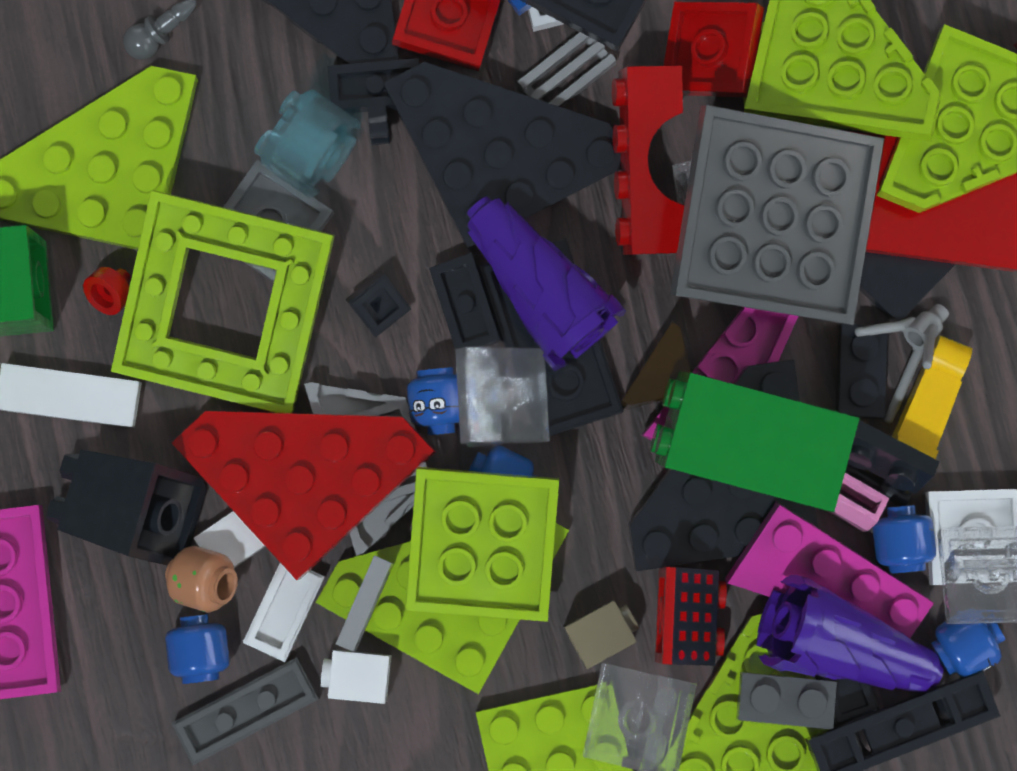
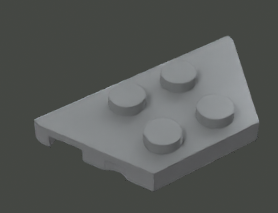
[304,382,427,556]

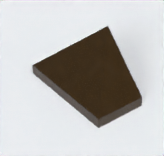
[621,322,691,410]

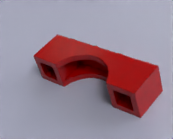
[612,66,684,255]

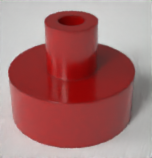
[83,267,131,315]

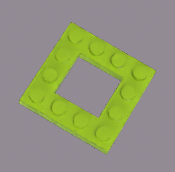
[111,190,335,413]

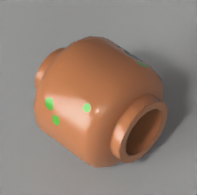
[165,546,238,613]

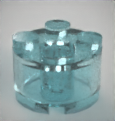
[254,89,361,198]

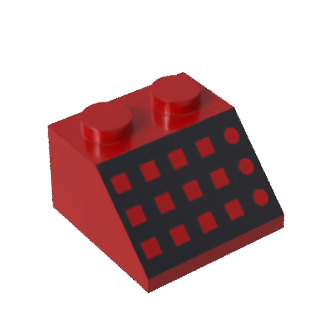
[655,567,727,666]

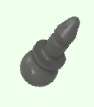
[123,0,197,60]

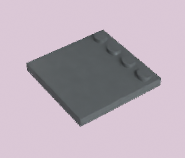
[670,105,884,325]

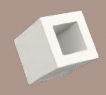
[321,650,392,704]

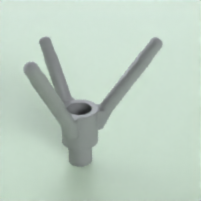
[855,304,949,424]

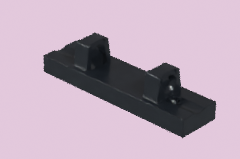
[805,671,1001,771]

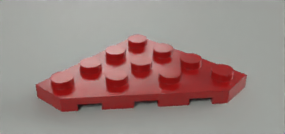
[172,411,436,580]

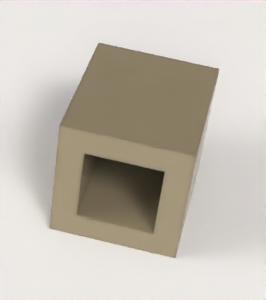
[563,600,639,669]

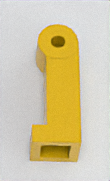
[892,335,972,459]

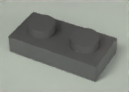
[736,672,837,729]

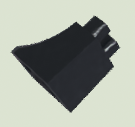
[46,449,206,566]

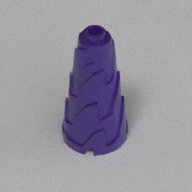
[467,196,626,371]
[757,574,943,693]

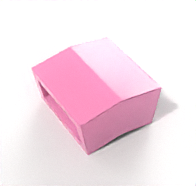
[826,473,889,532]

